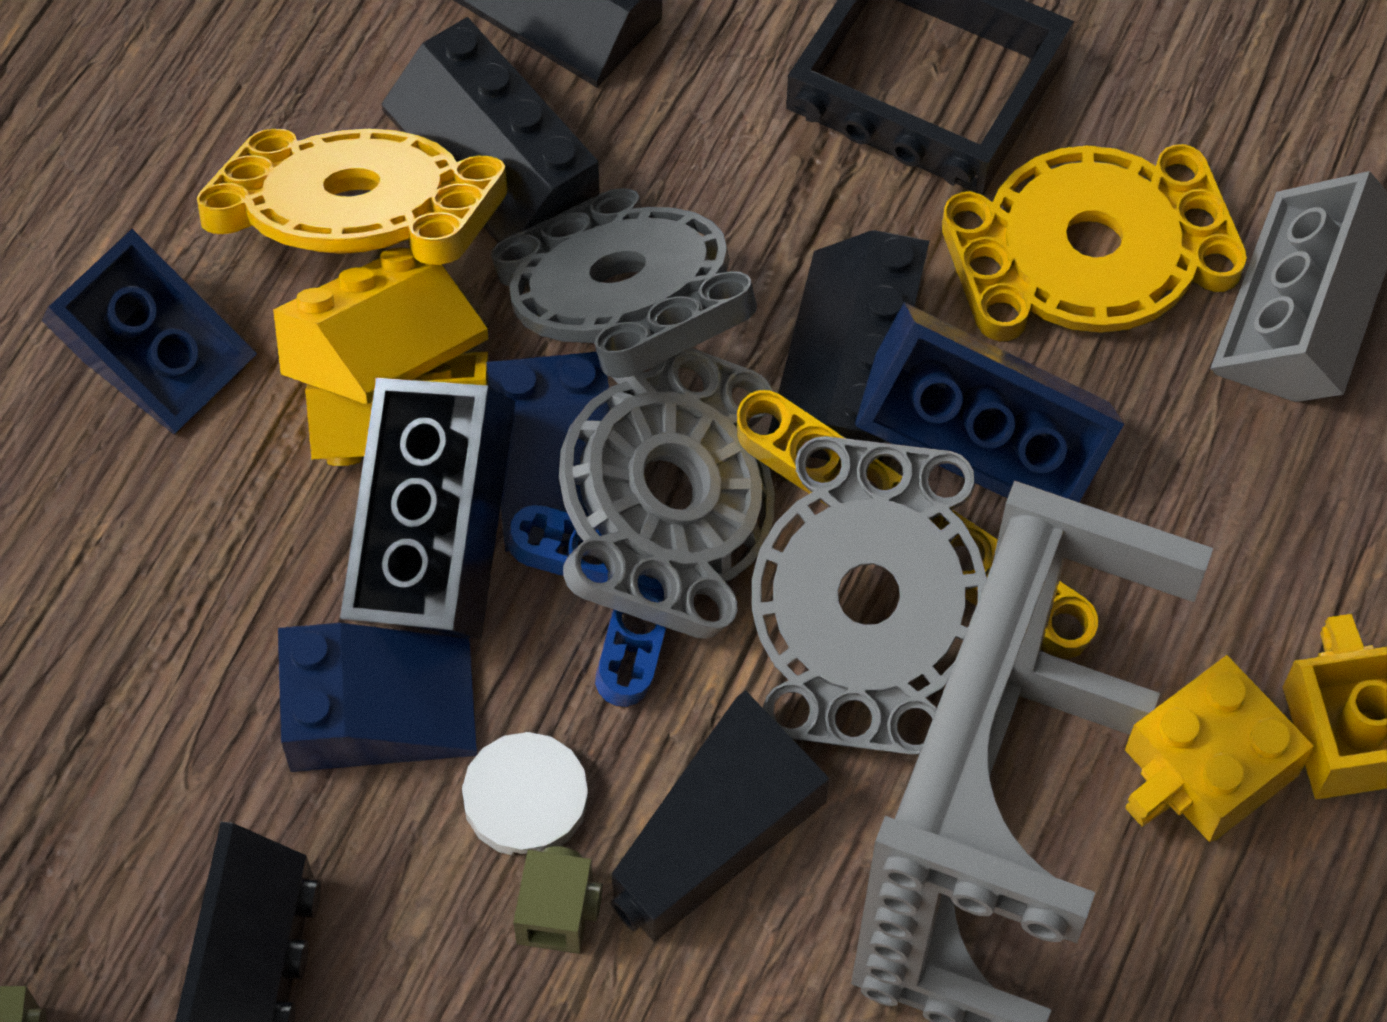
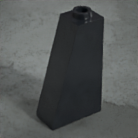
[611,690,829,942]

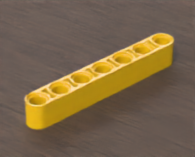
[737,390,1098,659]

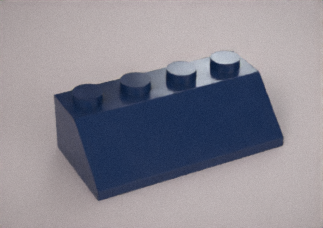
[855,302,1124,502]

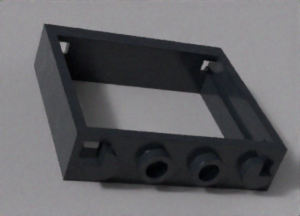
[786,0,1074,195]

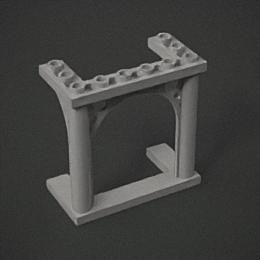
[851,481,1213,1022]

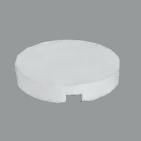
[462,732,588,856]

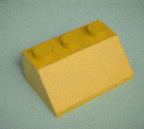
[273,247,488,404]
[305,352,489,466]

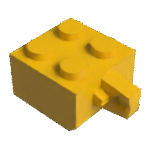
[1282,614,1387,800]
[1125,655,1314,842]

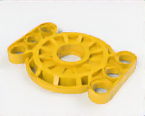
[197,129,507,265]
[942,144,1247,342]

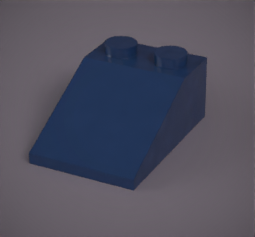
[41,229,257,434]
[487,352,611,552]
[278,623,477,772]

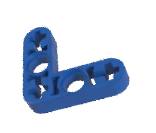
[507,505,666,707]

